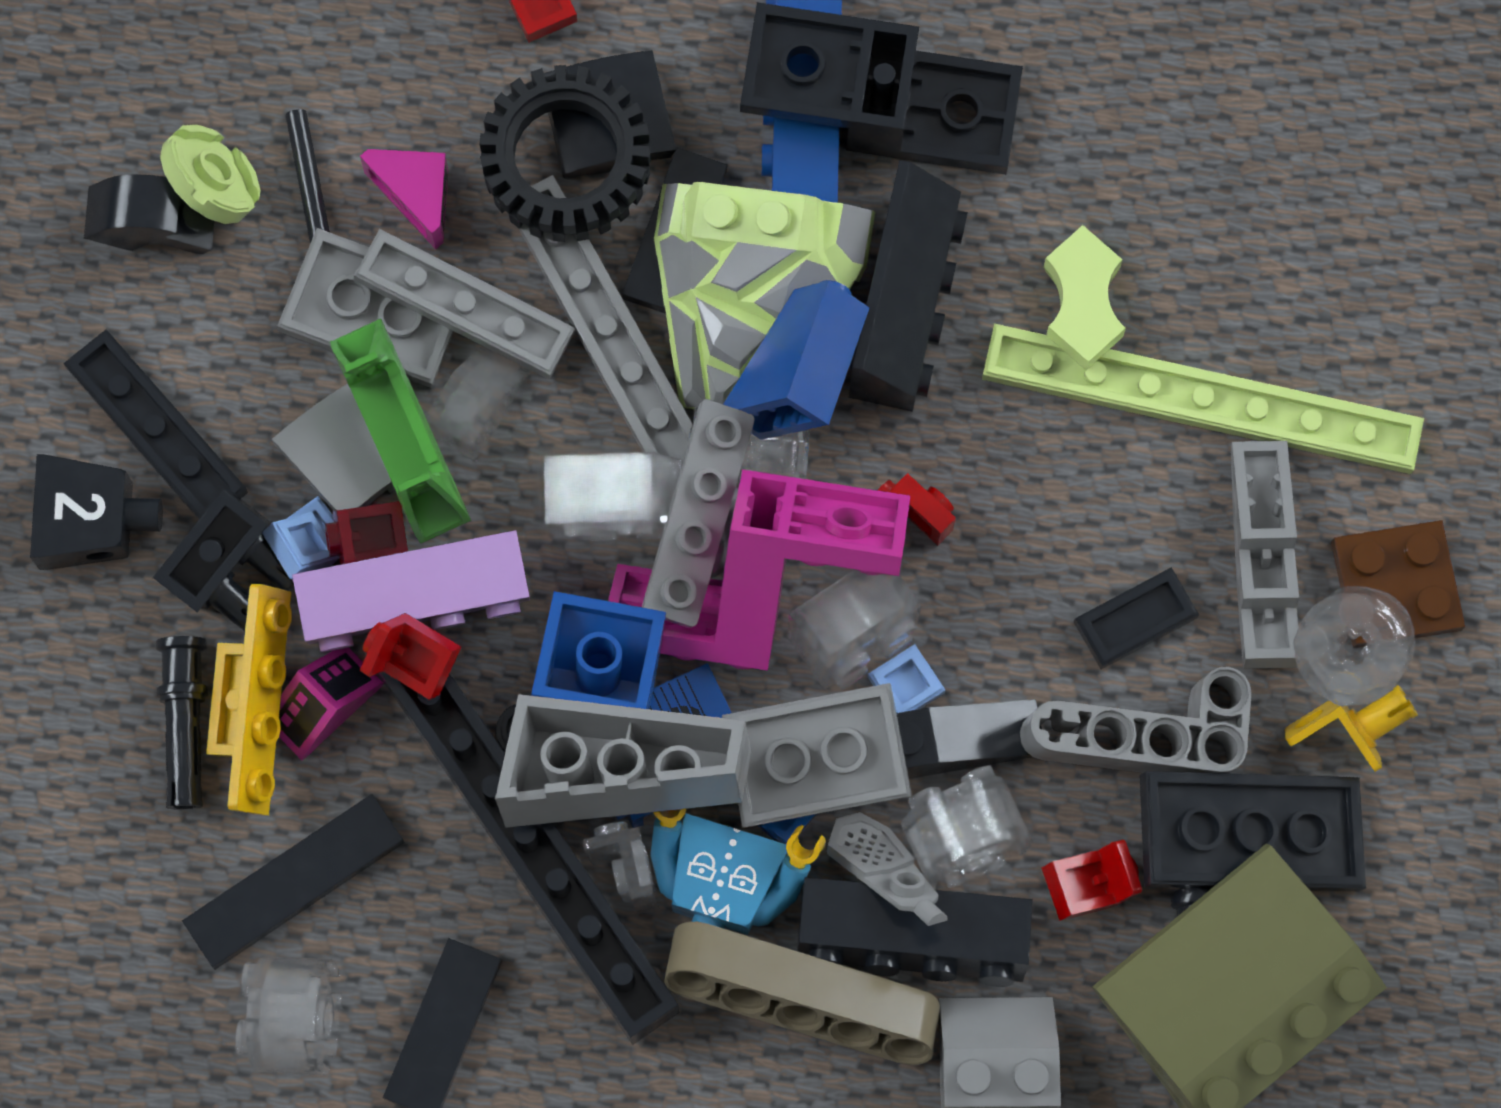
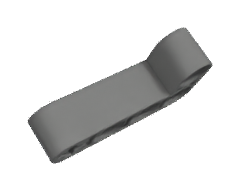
[1020,667,1251,773]

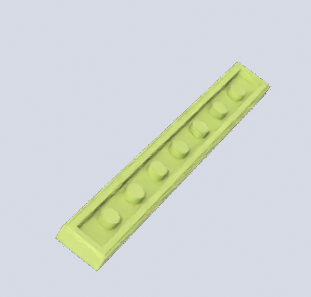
[982,324,1424,474]

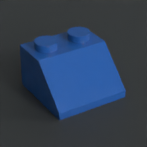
[531,591,666,709]

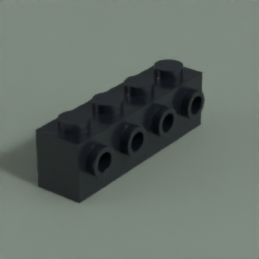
[797,877,1033,987]

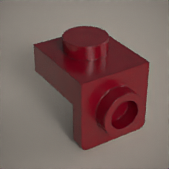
[325,501,408,565]

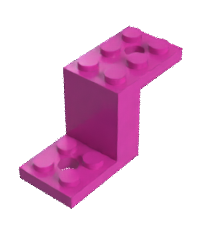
[608,469,910,671]

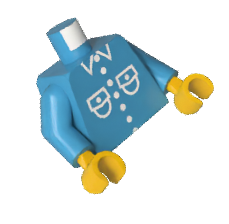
[650,808,826,935]

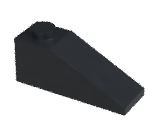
[897,699,1042,779]

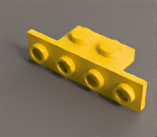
[206,584,292,816]

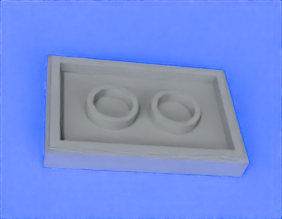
[277,228,454,388]
[722,683,912,828]

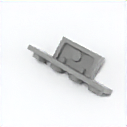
[642,399,754,628]

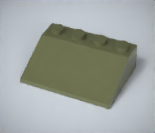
[1092,843,1387,1108]

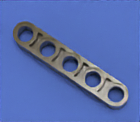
[664,921,940,1065]

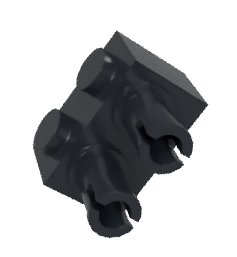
[153,487,293,631]

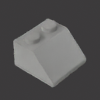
[939,997,1061,1108]

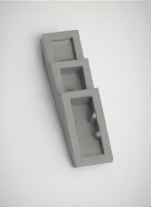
[1231,441,1302,669]

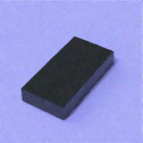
[1074,567,1199,670]

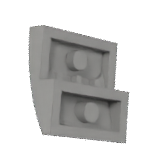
[272,384,395,511]

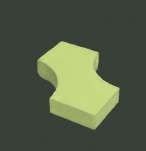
[1044,225,1126,370]

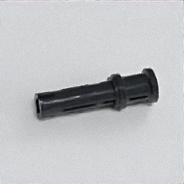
[156,636,208,810]

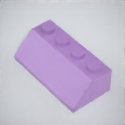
[292,530,530,652]

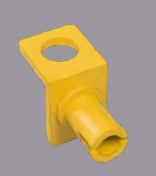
[1285,685,1418,772]

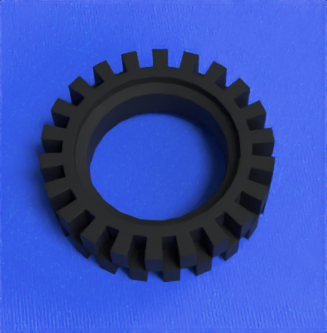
[479,65,651,242]

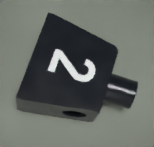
[30,454,163,570]

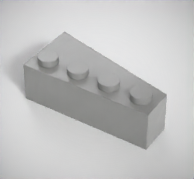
[495,694,752,828]

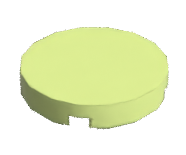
[160,124,261,224]

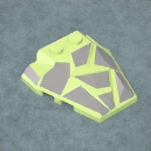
[654,182,875,410]

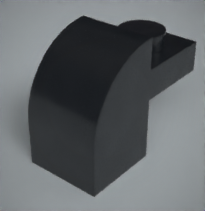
[84,174,215,254]

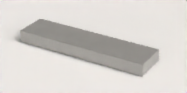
[354,229,575,380]

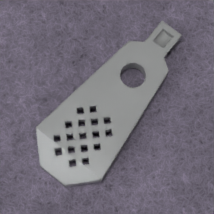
[827,812,948,926]

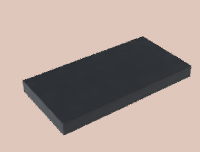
[1139,771,1366,892]

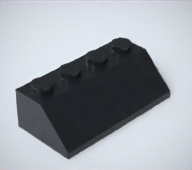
[849,160,968,412]

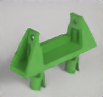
[330,318,472,544]

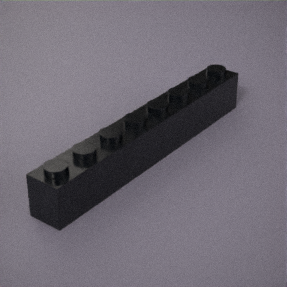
[378,671,680,1045]

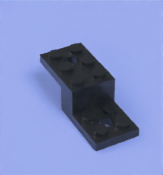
[740,2,1023,175]

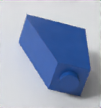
[723,280,869,440]

